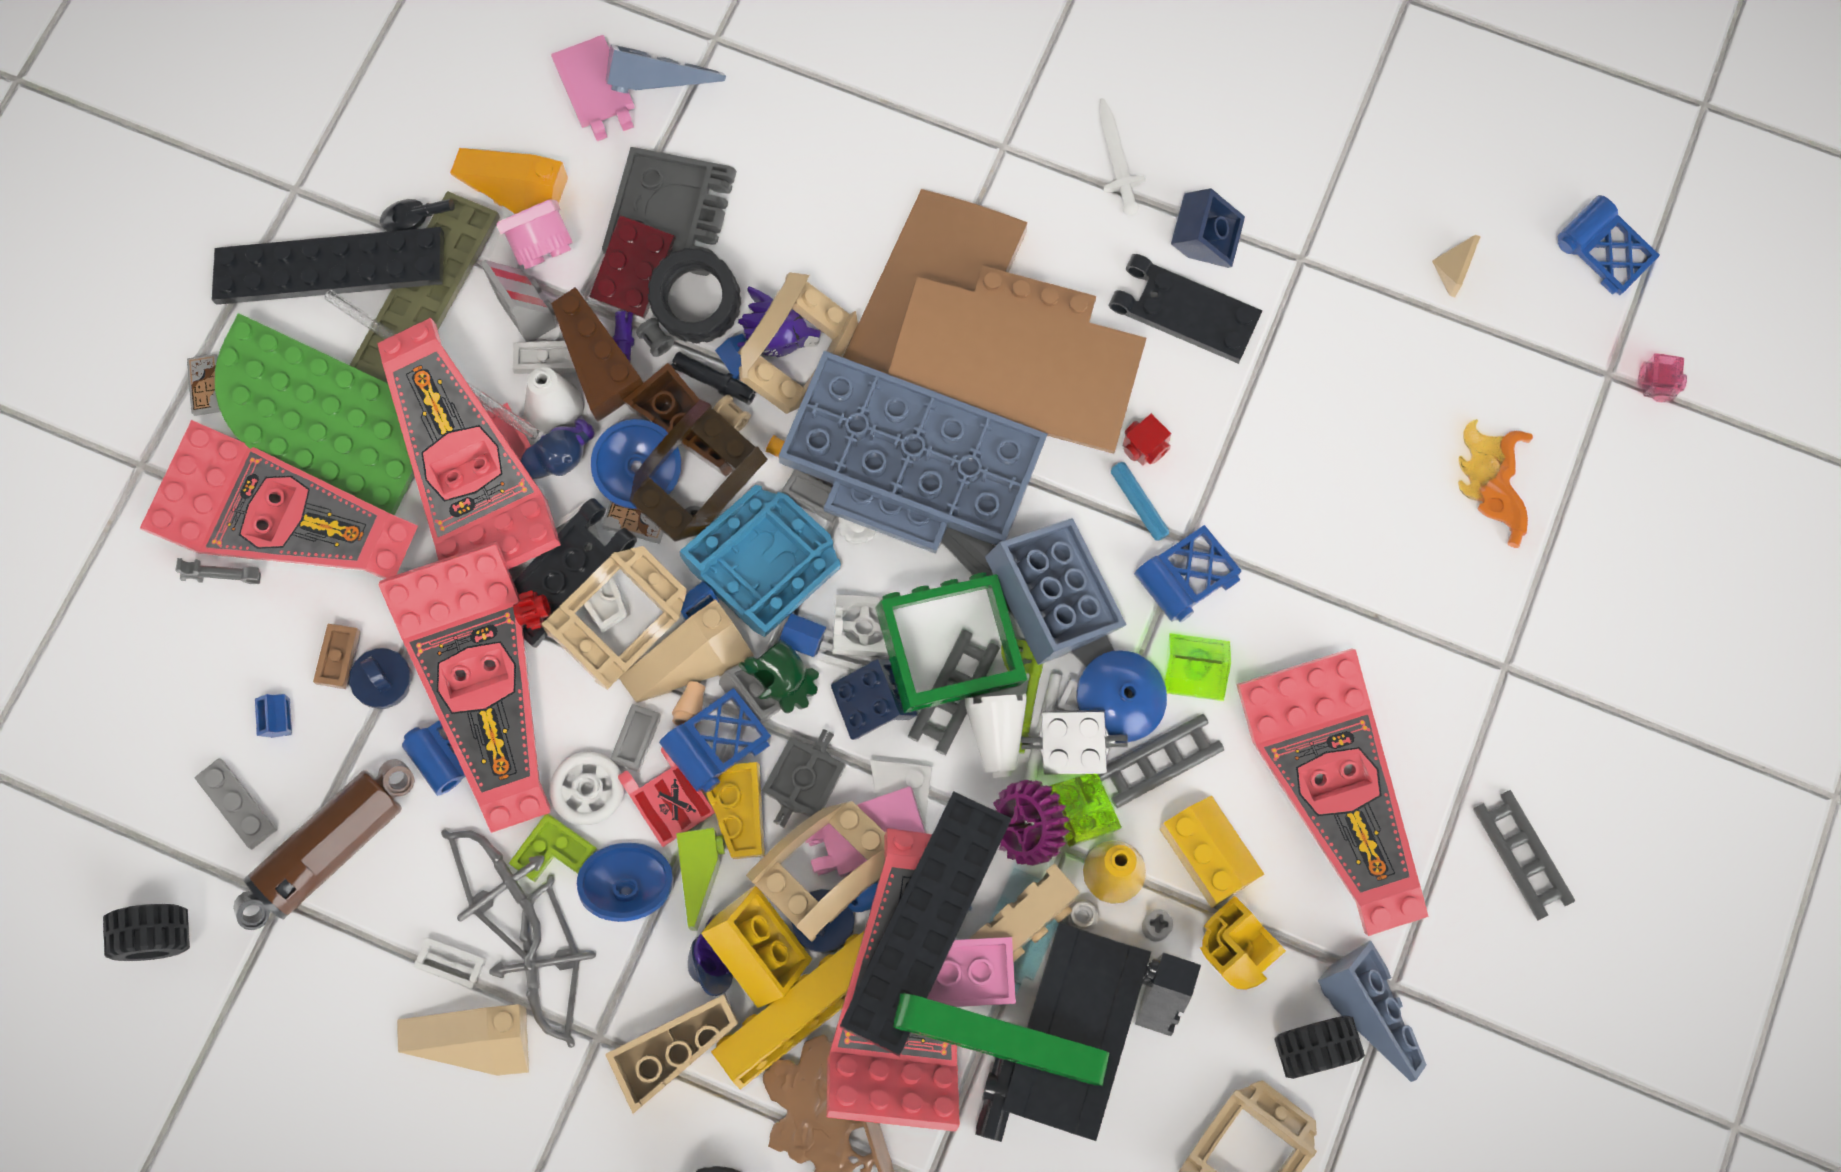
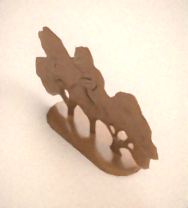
[763,1034,894,1172]

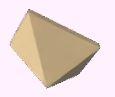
[1432,234,1481,298]

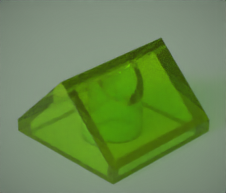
[1164,633,1231,701]

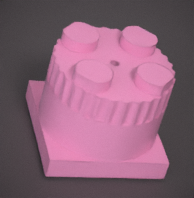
[496,200,573,269]

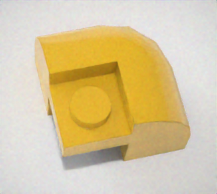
[1200,896,1286,990]

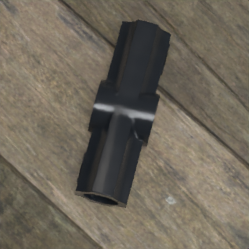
[975,1057,1016,1143]

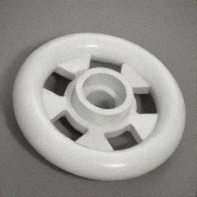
[550,752,624,825]

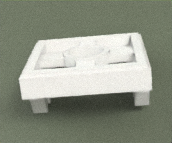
[833,595,897,657]

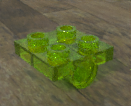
[1050,774,1122,847]

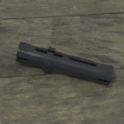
[671,351,757,405]

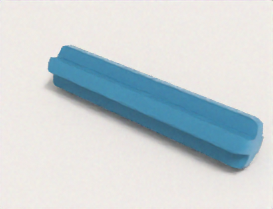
[1111,462,1169,541]

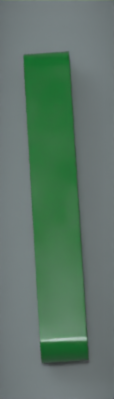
[893,993,1110,1086]

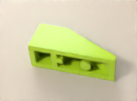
[676,828,725,931]

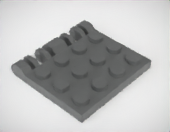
[602,147,737,276]

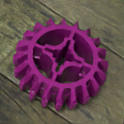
[992,780,1070,866]

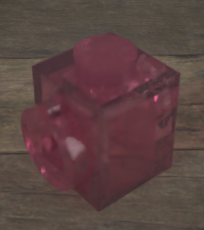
[1638,353,1687,402]

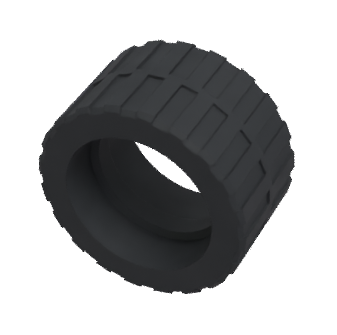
[647,248,742,344]

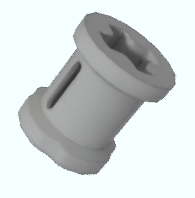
[1142,909,1174,942]

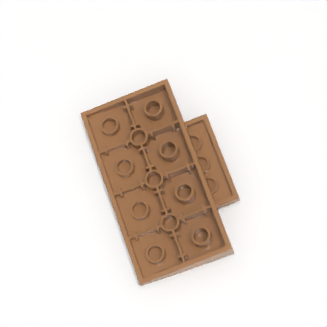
[843,189,1028,374]
[888,266,1147,454]

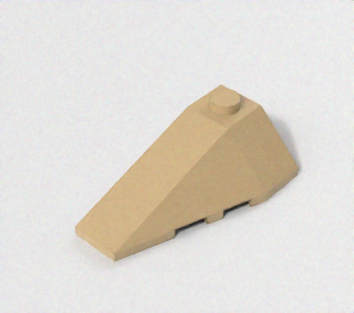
[619,599,754,703]
[397,1004,529,1076]

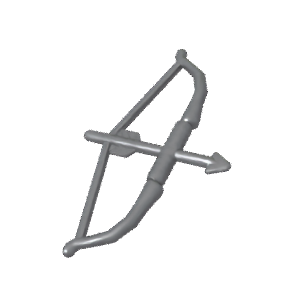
[441,829,545,971]
[489,875,596,1048]

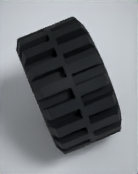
[103,904,190,961]
[1274,1015,1365,1079]

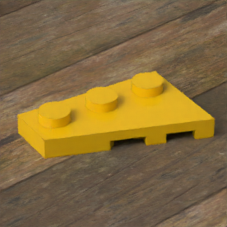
[706,762,765,860]

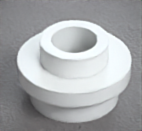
[1067,900,1099,931]

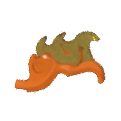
[1458,419,1533,548]

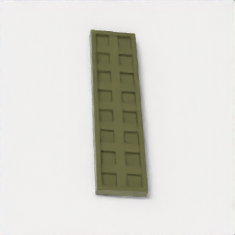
[350,191,500,383]

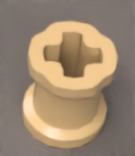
[713,395,751,431]

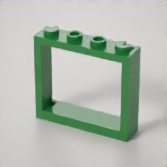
[875,572,1027,714]

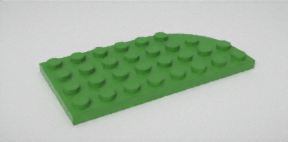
[215,313,414,515]

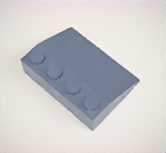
[985,518,1127,665]

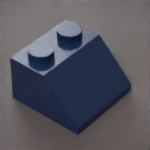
[1171,188,1245,268]

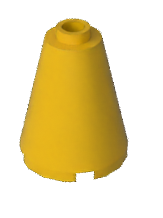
[1083,841,1146,904]

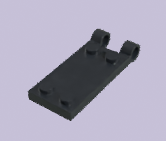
[1108,254,1263,364]
[514,498,637,648]

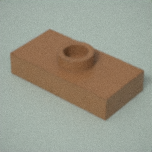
[313,623,360,690]

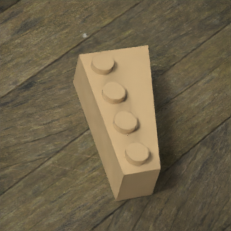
[605,994,739,1114]

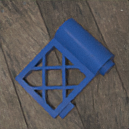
[1557,195,1660,296]
[1134,525,1242,623]
[659,688,771,793]
[402,720,466,796]

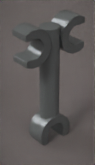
[175,558,261,584]

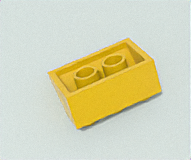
[1159,795,1265,908]
[701,885,813,1008]

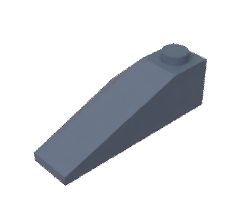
[606,44,726,93]
[1318,941,1427,1082]

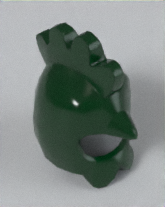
[738,640,819,714]

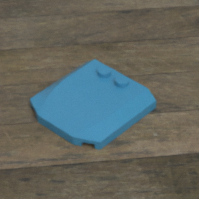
[679,485,841,637]

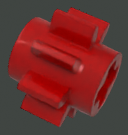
[513,590,551,630]

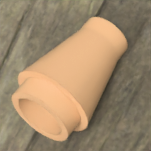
[672,681,705,728]

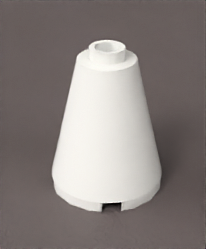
[524,367,583,434]
[965,694,1027,778]

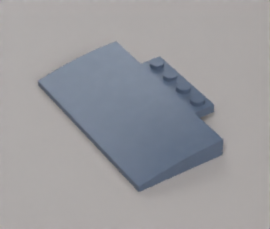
[779,351,1048,554]

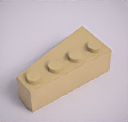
[969,863,1080,963]

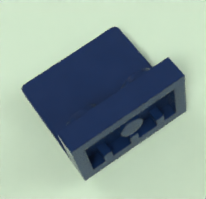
[831,659,918,740]

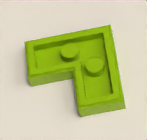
[508,814,598,882]

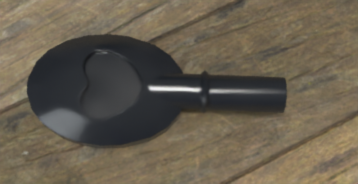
[380,199,455,232]

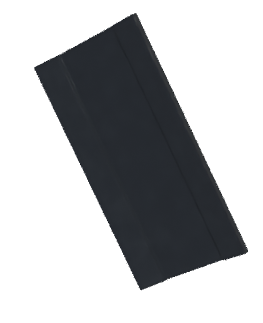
[1002,921,1152,1142]

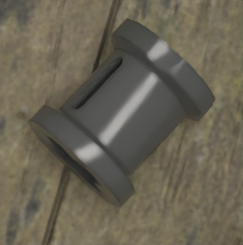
[636,318,674,357]

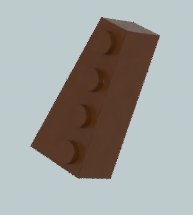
[551,287,643,422]
[622,362,734,477]

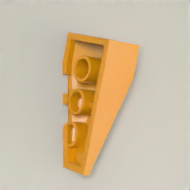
[450,148,568,214]

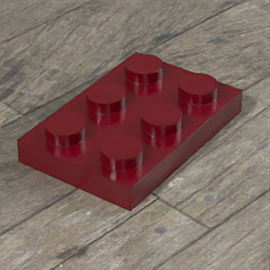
[589,215,676,319]

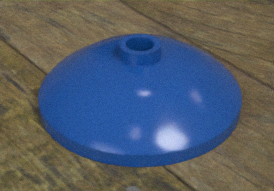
[590,419,681,509]
[1076,650,1167,742]
[576,843,673,922]

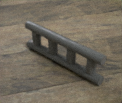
[907,629,1000,756]
[1097,713,1225,809]
[1473,789,1576,921]

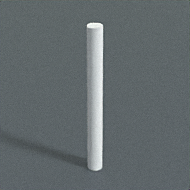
[1023,673,1062,781]

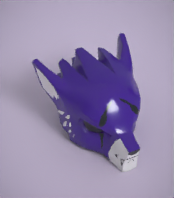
[737,286,821,358]

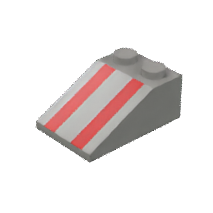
[480,260,557,342]

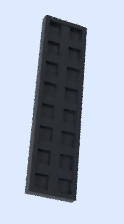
[211,227,444,305]
[840,791,1012,1057]

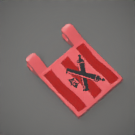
[618,747,715,847]

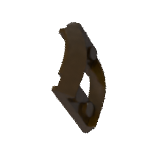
[630,399,768,542]

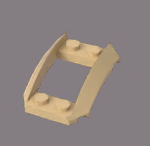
[738,272,858,414]
[541,546,687,690]
[746,801,885,942]
[1178,1080,1317,1172]

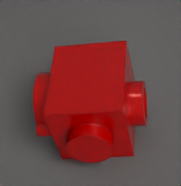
[1122,413,1172,466]

